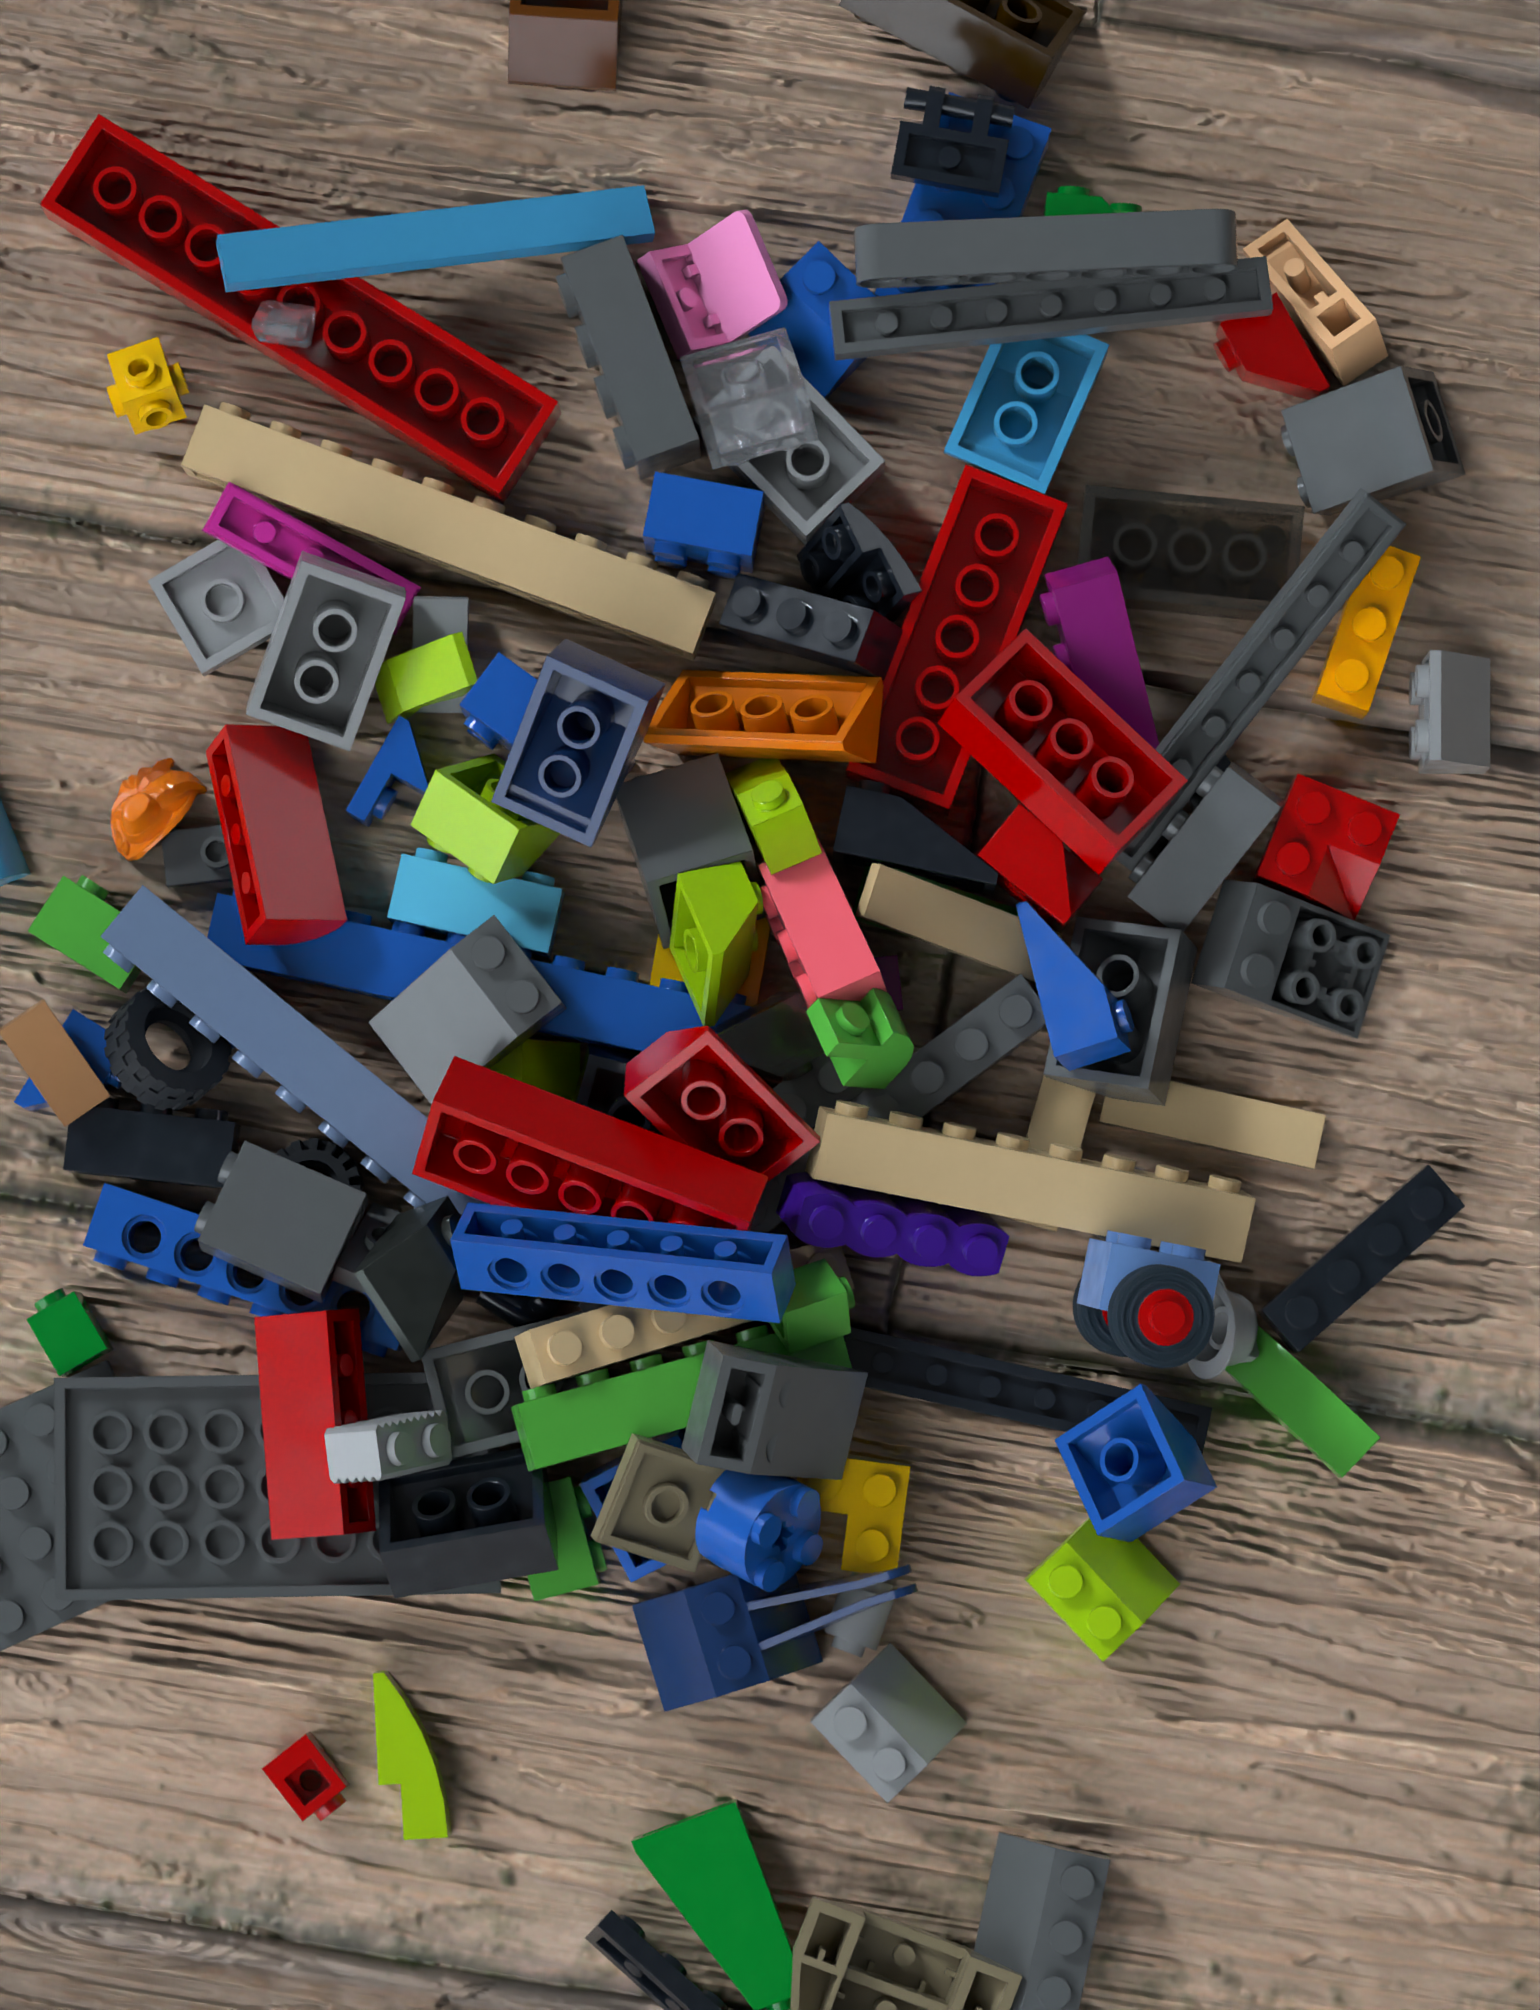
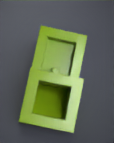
[375,632,477,724]

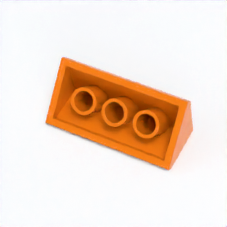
[643,670,884,763]

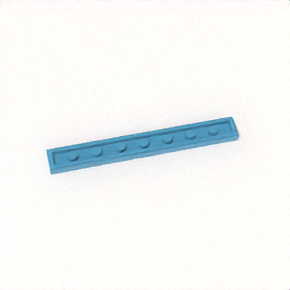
[216,185,655,292]

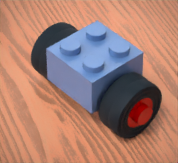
[1073,1230,1221,1368]

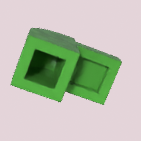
[806,988,914,1089]

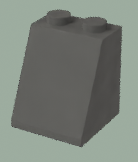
[1281,366,1466,516]
[616,753,766,949]

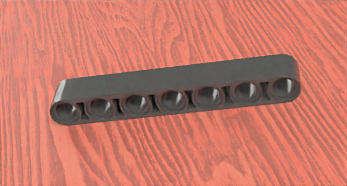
[854,209,1238,288]

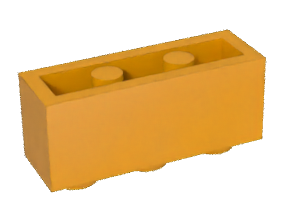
[1311,546,1421,720]

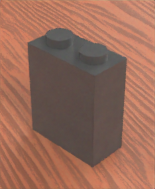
[194,1141,368,1303]

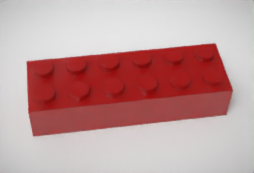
[846,464,1068,817]
[412,1056,769,1231]

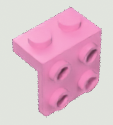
[636,210,788,359]

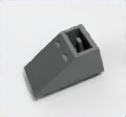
[1191,880,1390,1039]
[681,1340,868,1480]

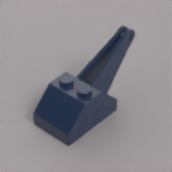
[632,1564,918,1712]

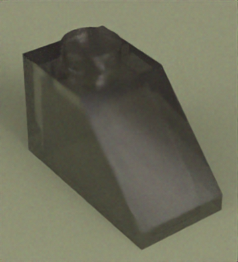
[711,992,825,1081]

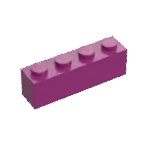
[1040,557,1159,749]

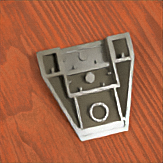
[790,1896,1023,2010]

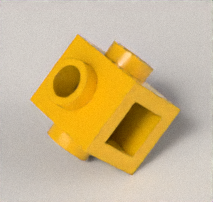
[106,337,190,435]

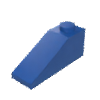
[1016,901,1134,1071]

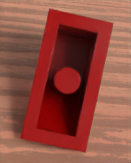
[1213,292,1330,400]

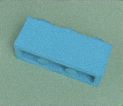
[387,848,565,958]

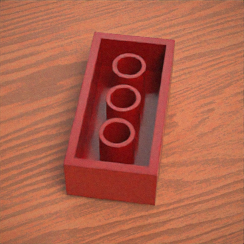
[938,628,1188,875]

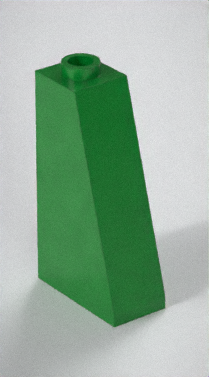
[631,1798,793,2010]

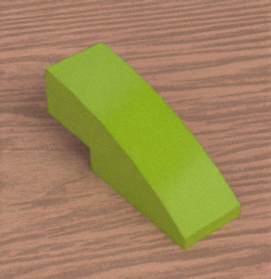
[373,1671,452,1840]

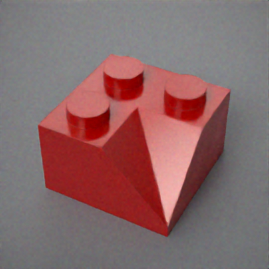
[1252,773,1400,921]
[977,804,1103,933]

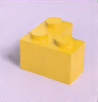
[797,1458,910,1573]

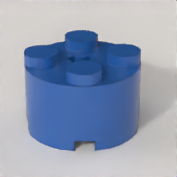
[695,1470,823,1592]

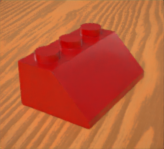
[624,1026,820,1183]

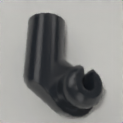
[476,1291,560,1327]

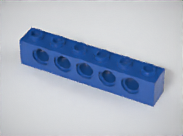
[83,1183,402,1358]
[450,1202,796,1323]

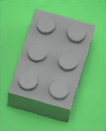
[692,344,885,545]
[246,551,406,751]

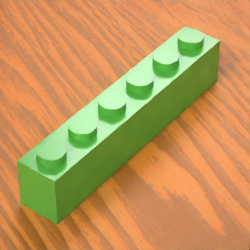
[511,1324,852,1472]

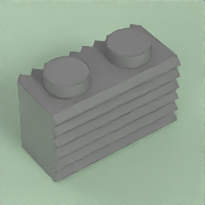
[324,1410,452,1484]

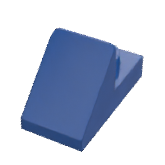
[346,715,429,827]

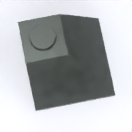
[354,1196,465,1362]

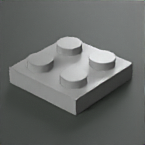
[148,540,284,677]

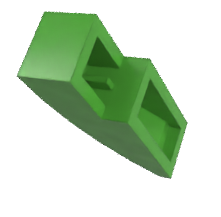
[1225,1326,1381,1478]

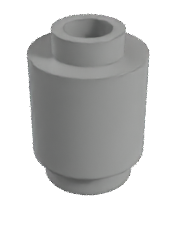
[824,1571,894,1657]

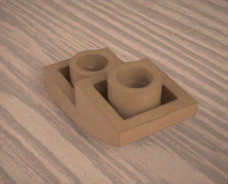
[0,999,110,1127]

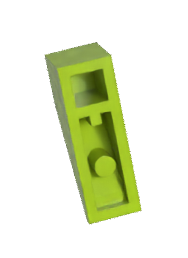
[726,758,822,875]

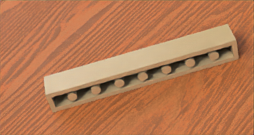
[805,1100,1256,1263]

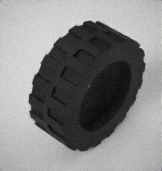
[104,987,232,1111]

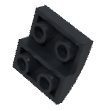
[797,502,922,622]

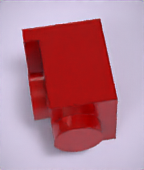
[262,1731,350,1822]

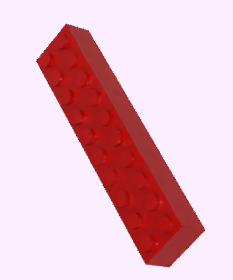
[39,114,561,504]

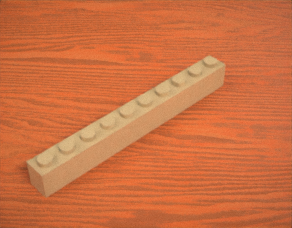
[181,402,717,661]

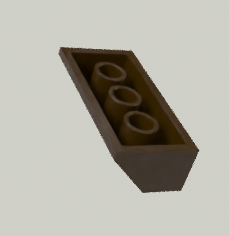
[839,0,1086,109]

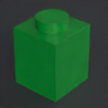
[26,1288,114,1377]

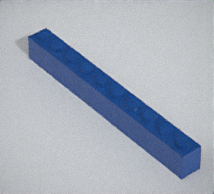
[207,889,756,1062]

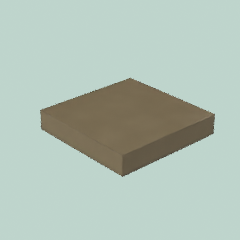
[591,1433,725,1573]

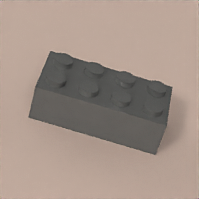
[556,235,701,480]

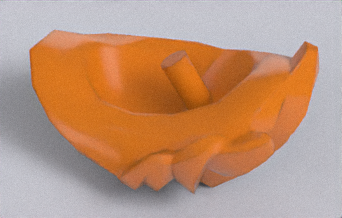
[110,758,207,862]

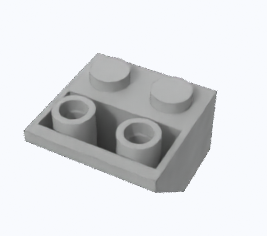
[1409,650,1490,774]

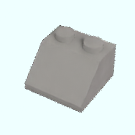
[810,1643,967,1803]

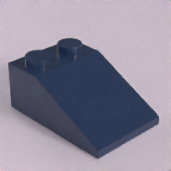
[491,638,666,847]

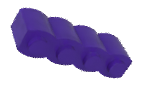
[776,1172,1010,1277]

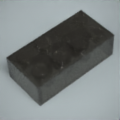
[1076,485,1305,621]

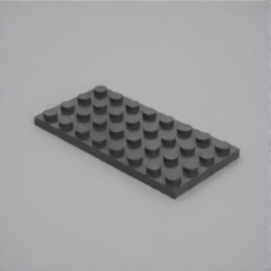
[54,1372,501,1601]

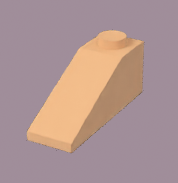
[1243,219,1388,386]

